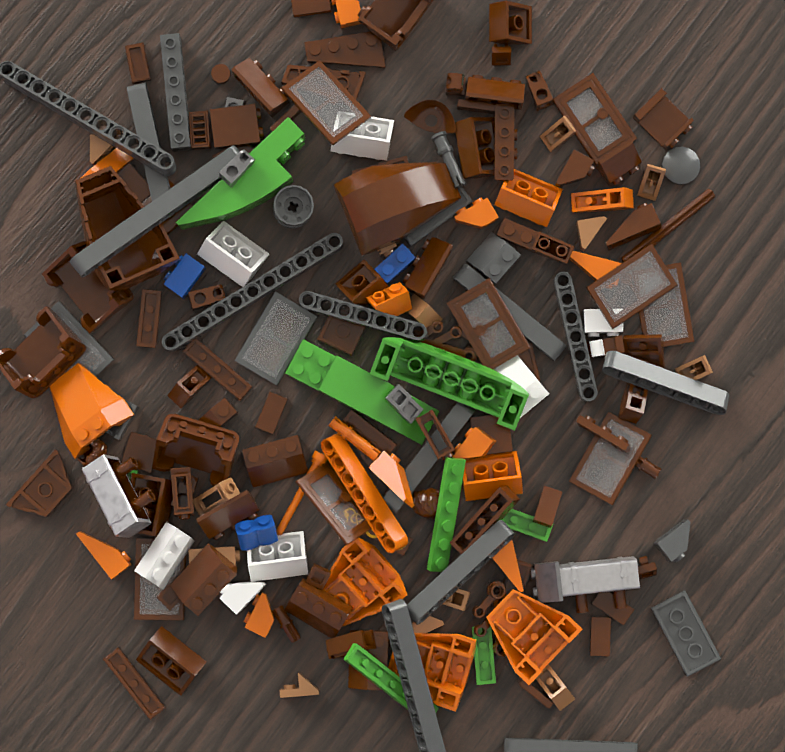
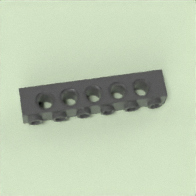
[160,33,192,152]

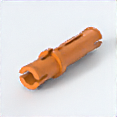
[328,416,381,461]

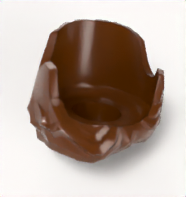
[77,438,108,467]
[412,488,440,520]

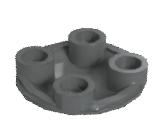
[662,147,700,185]

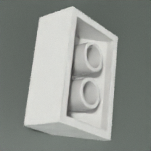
[331,111,394,161]
[197,221,269,287]
[134,522,195,589]
[247,531,308,582]
[220,581,266,615]

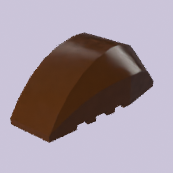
[334,162,461,256]
[75,166,180,290]

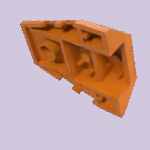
[50,363,134,459]
[323,538,408,627]
[486,589,583,685]
[388,633,477,712]

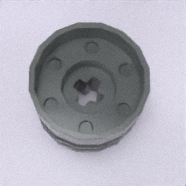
[272,185,314,229]

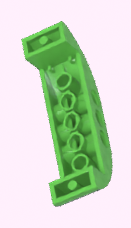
[370,337,529,430]

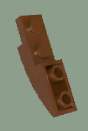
[497,218,575,264]

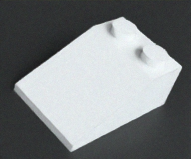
[493,355,550,418]

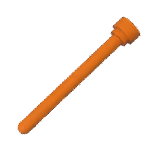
[276,450,327,535]

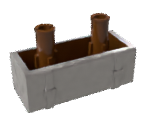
[82,455,156,538]
[559,556,640,613]

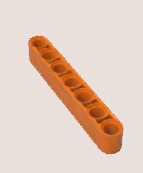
[321,433,408,553]

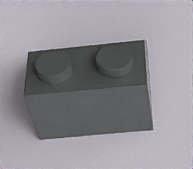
[466,232,521,286]
[654,519,691,562]

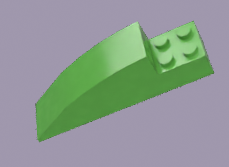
[176,117,306,230]
[285,339,439,445]

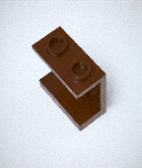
[633,88,694,149]
[210,104,264,149]

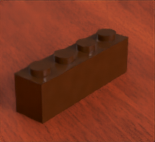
[450,486,520,554]

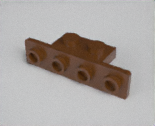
[494,104,517,181]

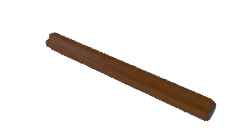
[622,189,715,262]

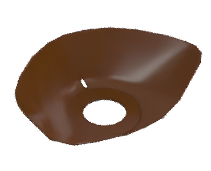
[404,100,456,133]

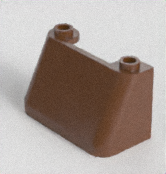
[357,0,434,51]
[42,241,134,333]
[0,306,86,398]
[152,414,239,486]

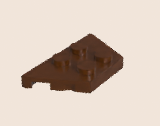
[6,449,73,517]

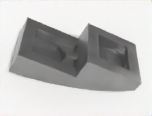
[385,384,423,424]

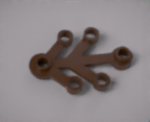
[404,320,477,361]
[472,581,507,657]

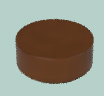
[211,64,231,84]

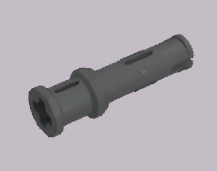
[431,131,466,188]

